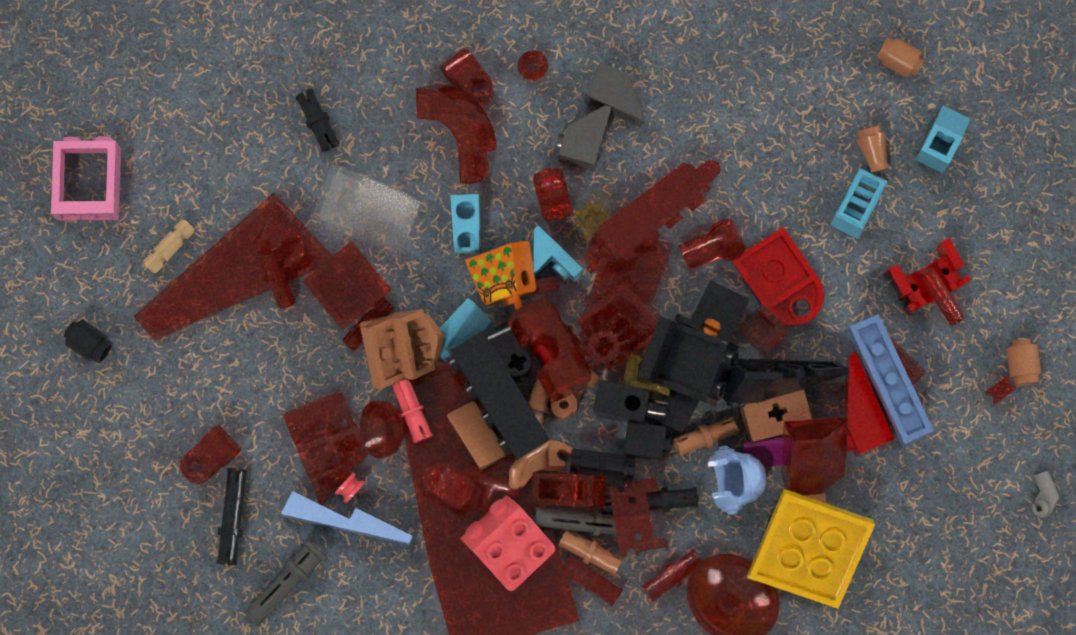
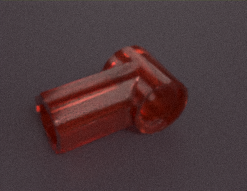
[679,219,746,271]

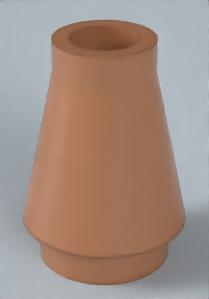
[856,125,889,173]

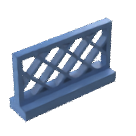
[848,314,934,449]

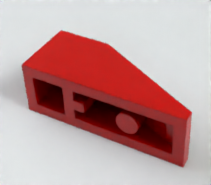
[841,352,895,457]

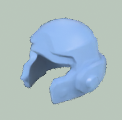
[707,446,767,515]

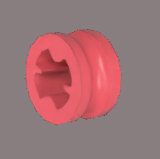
[334,472,365,503]

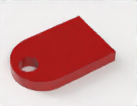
[731,227,824,327]

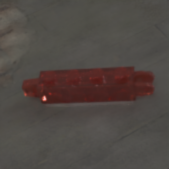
[580,159,721,274]

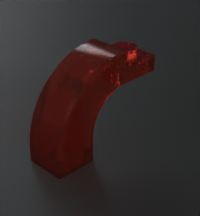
[416,84,497,184]

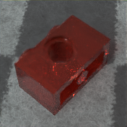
[531,472,606,508]

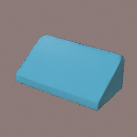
[439,298,492,368]

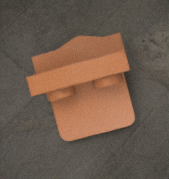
[360,309,444,389]

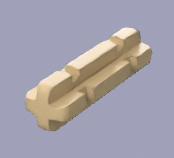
[143,219,194,273]

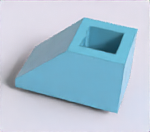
[915,105,970,173]

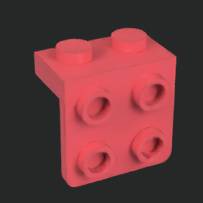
[460,495,555,591]

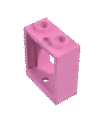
[51,136,121,220]

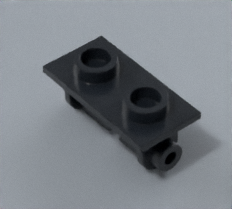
[568,448,635,489]

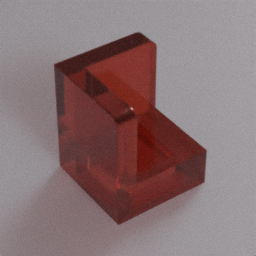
[740,305,790,357]

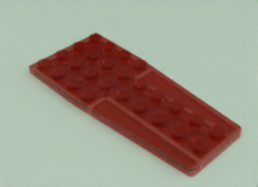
[394,361,579,635]

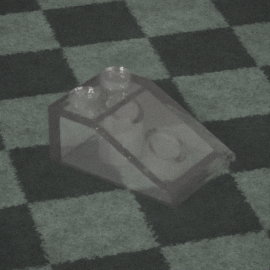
[310,165,422,259]

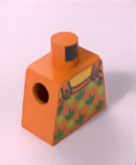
[465,241,536,319]

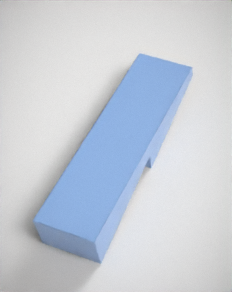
[281,491,414,546]

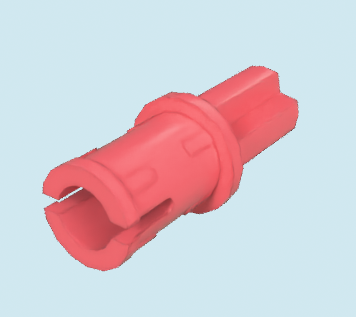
[392,379,433,443]

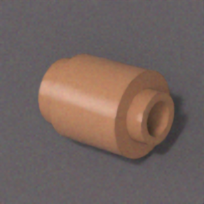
[876,36,925,78]
[1006,339,1042,386]

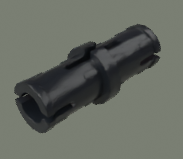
[295,89,340,152]

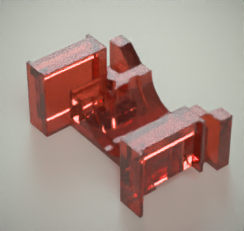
[608,476,669,557]

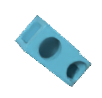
[450,194,481,254]

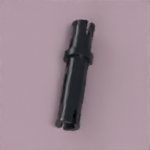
[216,468,248,566]
[601,487,698,515]

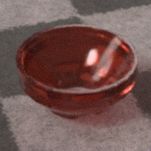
[360,400,407,459]

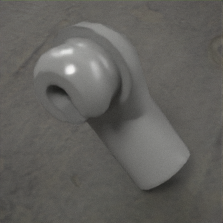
[1031,470,1059,518]

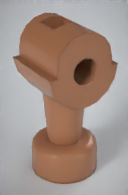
[551,364,600,421]

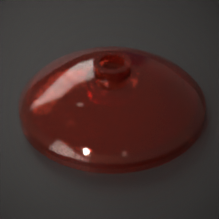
[686,554,779,635]

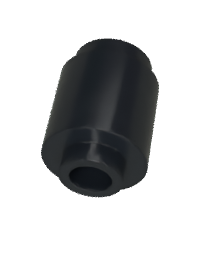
[64,319,113,363]

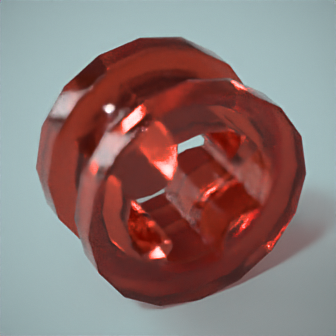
[985,376,1017,405]

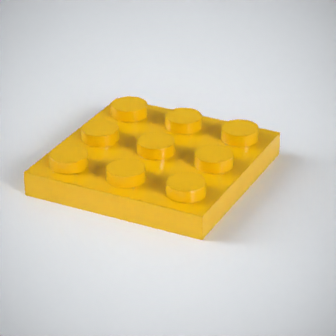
[748,489,875,609]

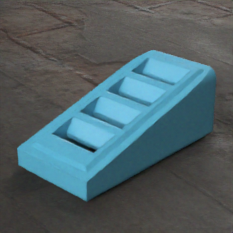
[831,168,888,239]

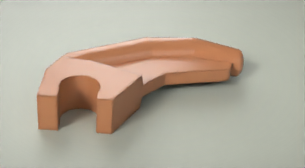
[509,440,572,489]

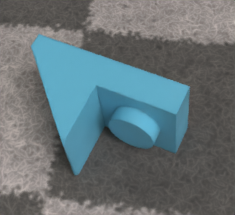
[534,226,583,283]

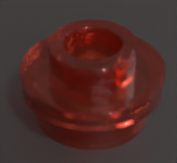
[517,50,548,81]

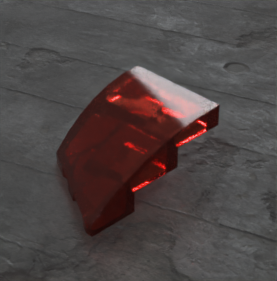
[282,390,368,505]

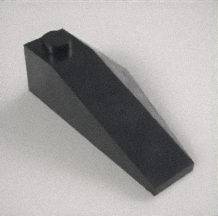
[722,358,849,408]

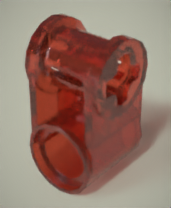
[440,47,494,108]
[180,425,241,485]

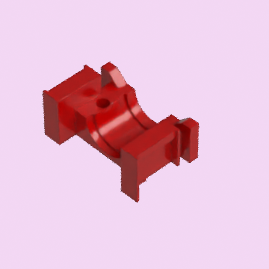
[883,237,971,315]

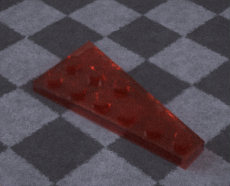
[133,193,336,341]

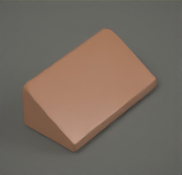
[447,401,506,471]

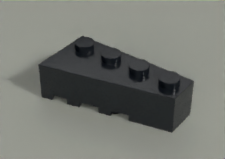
[445,329,550,460]

